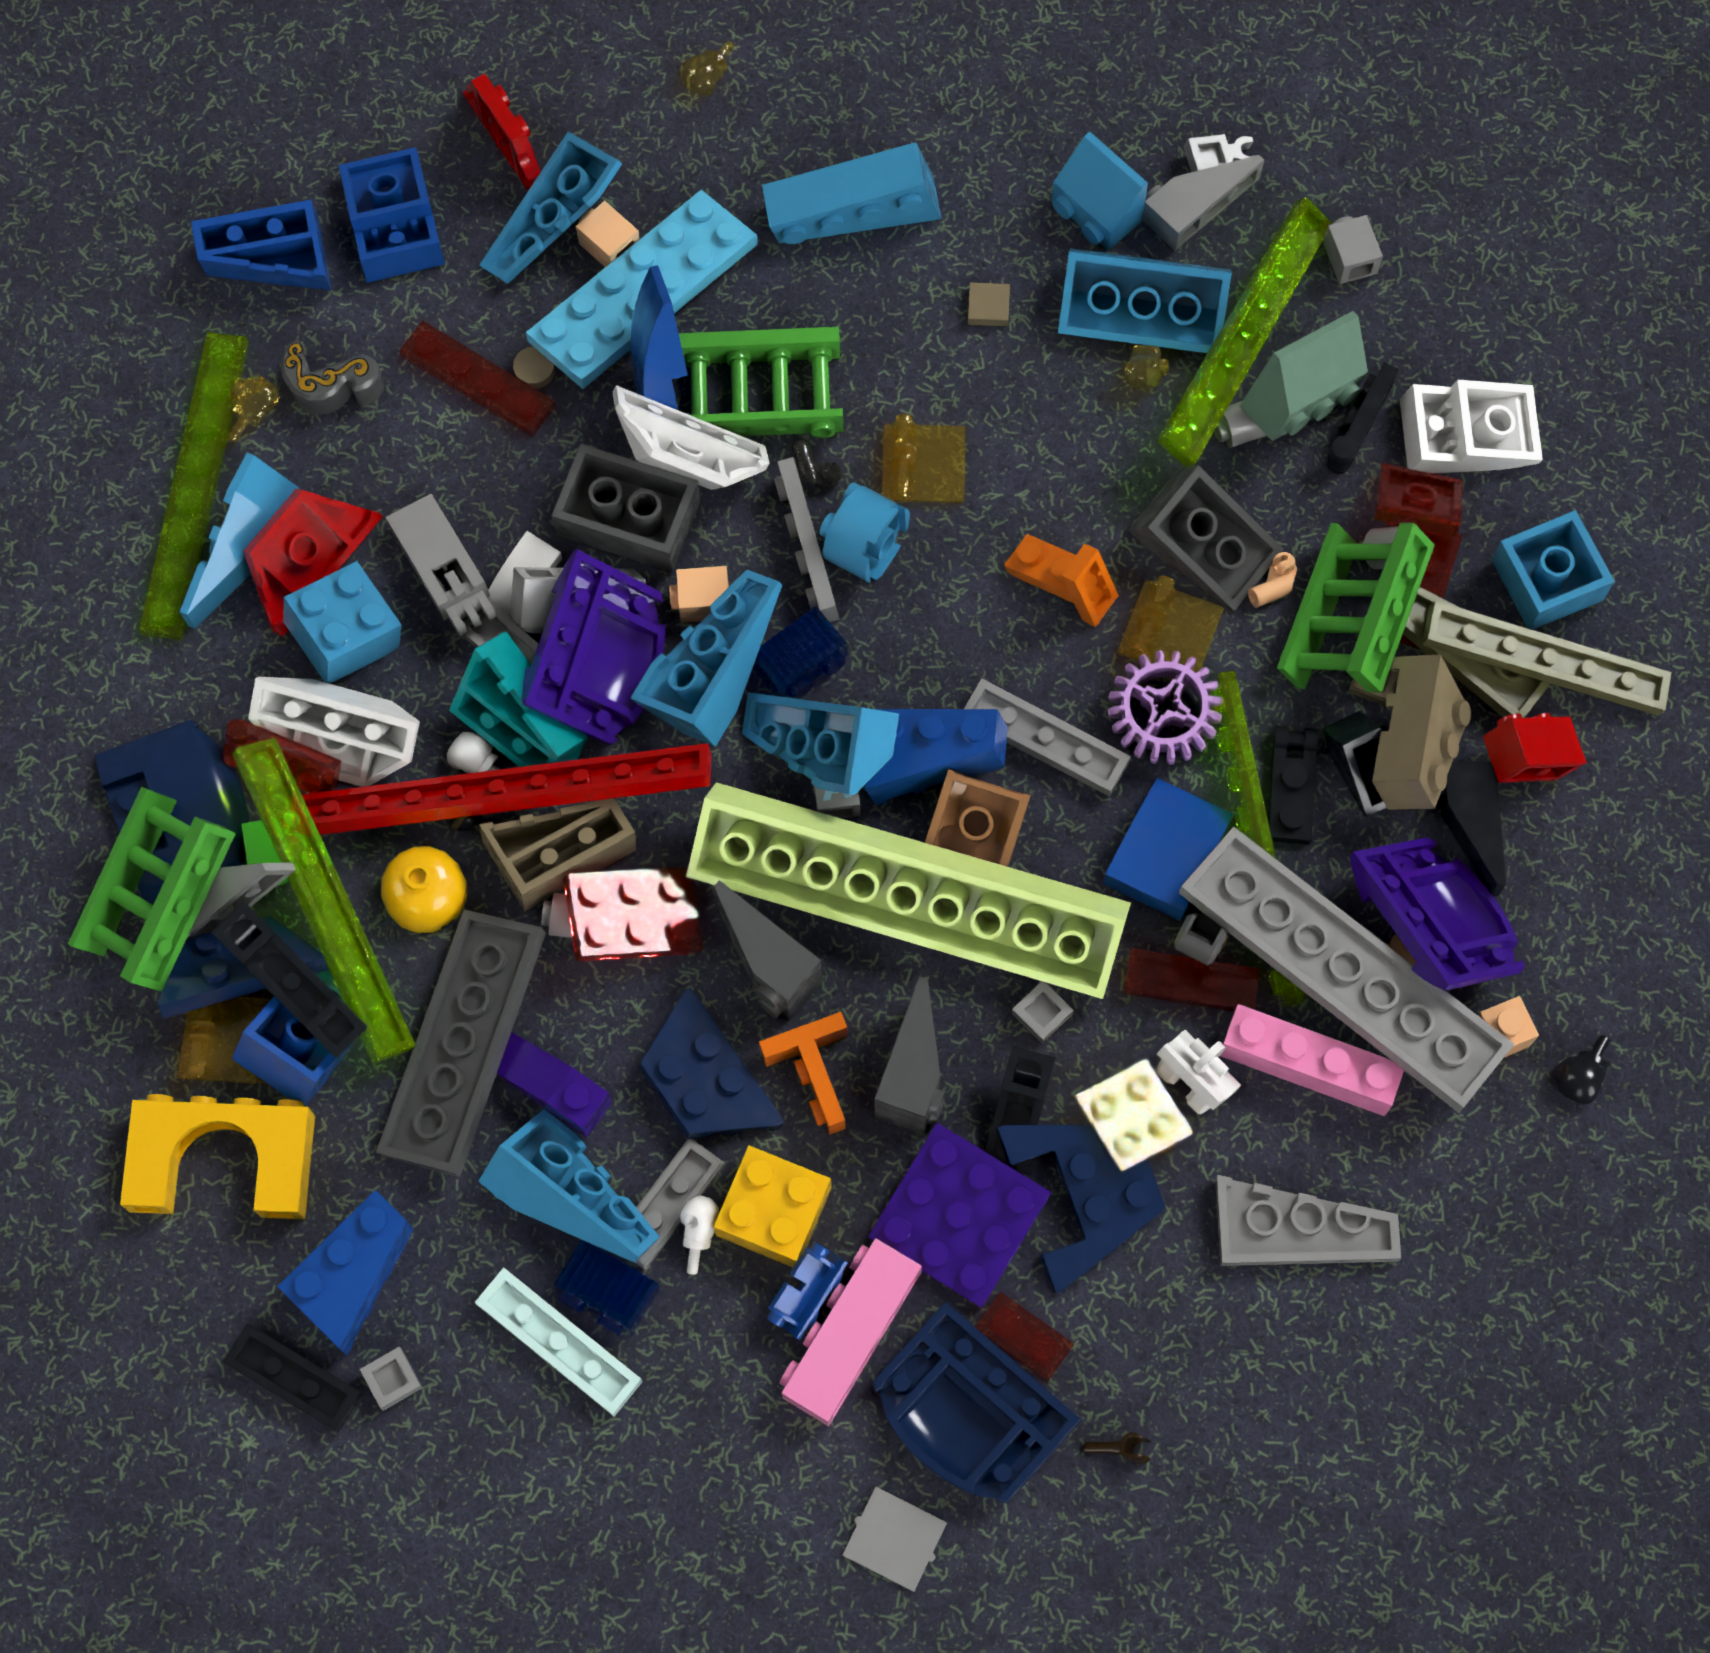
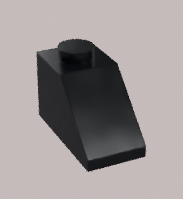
[1322,711,1387,817]

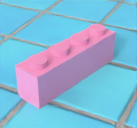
[1220,1004,1404,1116]
[779,1238,922,1427]

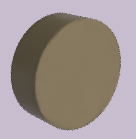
[513,347,555,389]

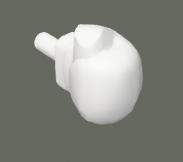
[447,732,499,774]
[680,1195,719,1274]

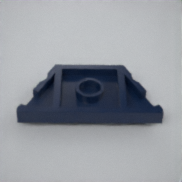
[157,916,328,1019]
[639,987,784,1139]

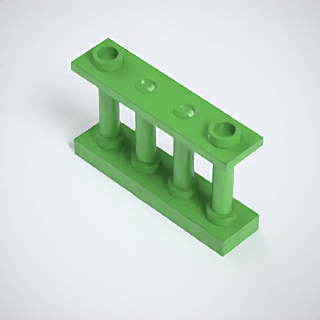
[679,327,843,438]
[1277,523,1435,693]
[68,787,236,992]

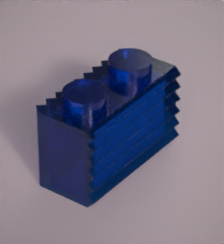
[753,606,848,699]
[553,1239,661,1336]

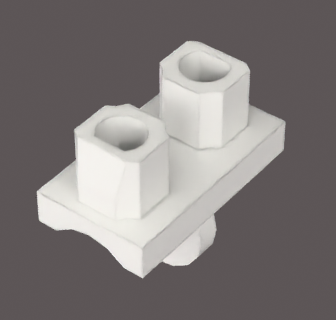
[1156,1030,1241,1114]

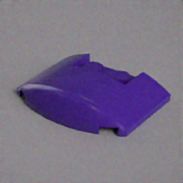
[522,549,665,746]
[1350,837,1524,991]

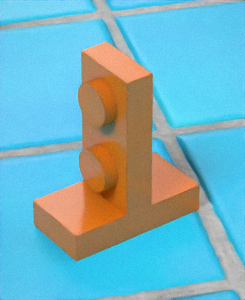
[1004,534,1119,627]
[759,1012,848,1135]

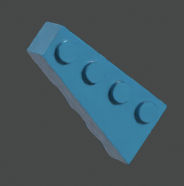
[762,142,942,244]

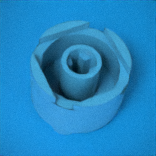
[819,482,910,582]

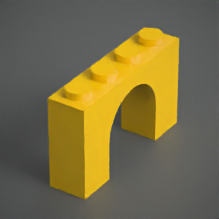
[120,1094,315,1220]

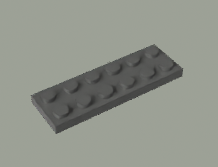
[376,909,546,1178]

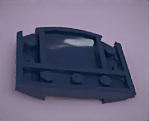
[94,720,249,904]
[873,1302,1081,1503]

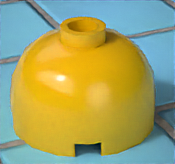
[381,846,467,933]

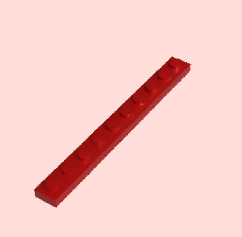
[287,743,712,838]

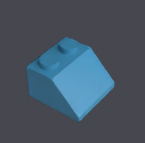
[1052,132,1148,251]

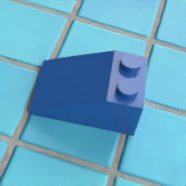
[232,948,387,1107]

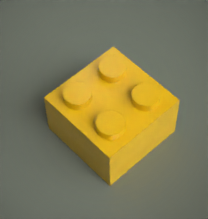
[714,1145,832,1268]

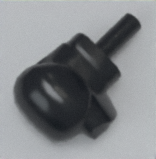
[1553,1035,1610,1104]

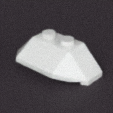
[613,385,770,490]
[248,677,420,787]

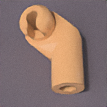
[1248,552,1297,608]

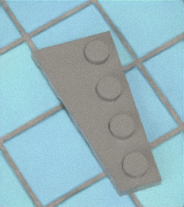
[1215,1175,1401,1266]

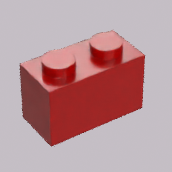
[1482,713,1587,783]

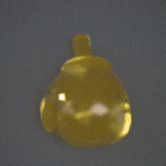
[679,41,734,96]
[1124,345,1170,389]
[226,375,279,444]

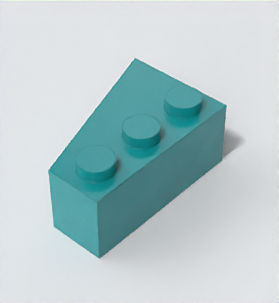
[449,631,588,767]

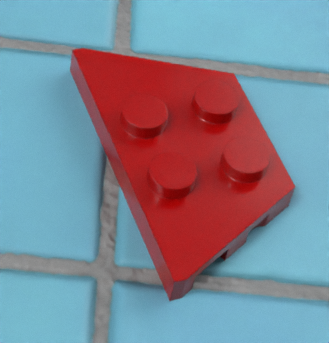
[462,73,541,191]
[243,489,383,637]

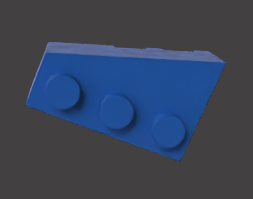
[191,200,332,290]
[865,709,1008,805]
[277,1190,414,1356]

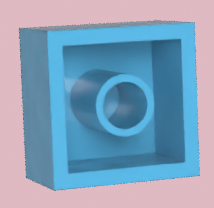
[1491,510,1615,630]
[283,561,402,684]

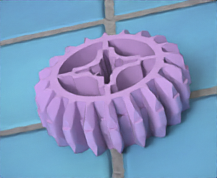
[1108,650,1223,765]

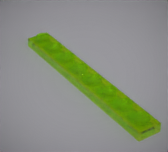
[1157,197,1332,467]
[139,332,249,641]
[1209,670,1305,1007]
[232,738,416,1064]

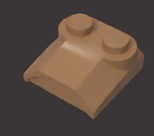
[925,769,1031,867]

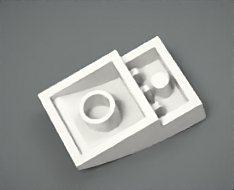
[1400,380,1542,474]

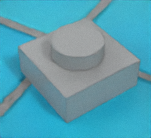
[1011,981,1074,1043]
[360,1346,423,1411]

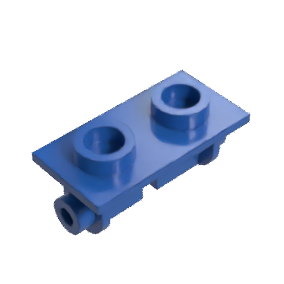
[767,1242,848,1340]

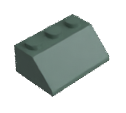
[1240,311,1368,441]

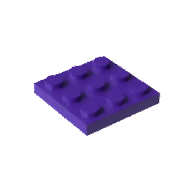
[868,1123,1052,1308]

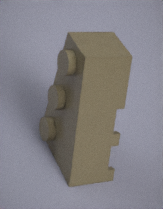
[1372,654,1471,810]
[479,798,636,912]

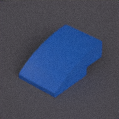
[339,147,445,283]
[630,265,688,411]
[1103,778,1234,921]

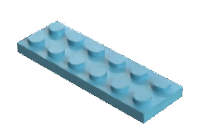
[526,190,758,389]

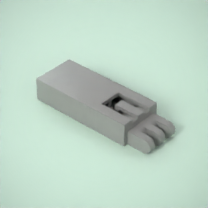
[386,494,497,636]

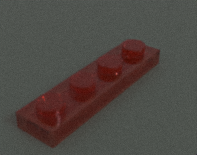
[399,320,556,437]

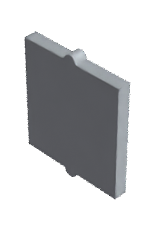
[842,1487,947,1592]

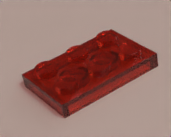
[563,867,704,961]

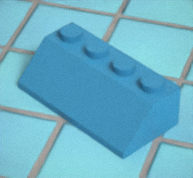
[1058,248,1232,355]

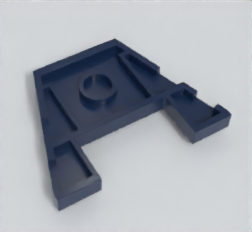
[995,1124,1166,1293]

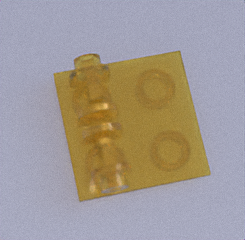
[882,414,966,503]
[1117,576,1224,673]
[177,997,271,1085]
[1074,1058,1193,1172]

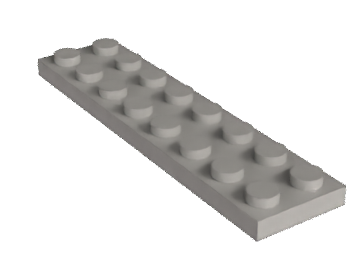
[1179,827,1514,1113]

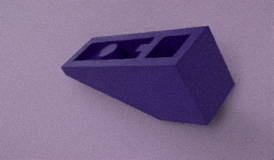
[496,1032,612,1138]

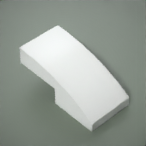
[488,531,562,624]

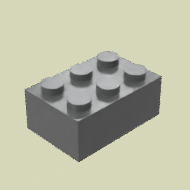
[551,444,701,573]

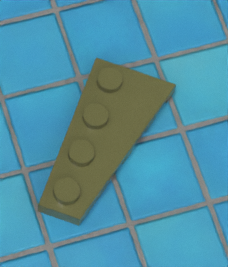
[1403,587,1551,718]

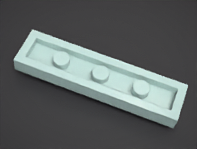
[475,1267,643,1417]

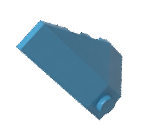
[479,132,622,284]
[180,453,300,629]
[630,570,782,747]
[742,692,899,795]
[478,1109,660,1263]

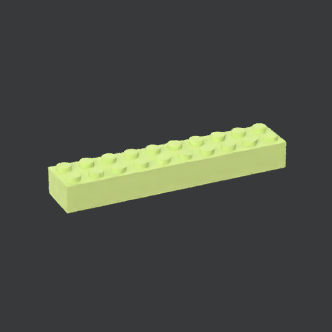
[686,782,1131,999]

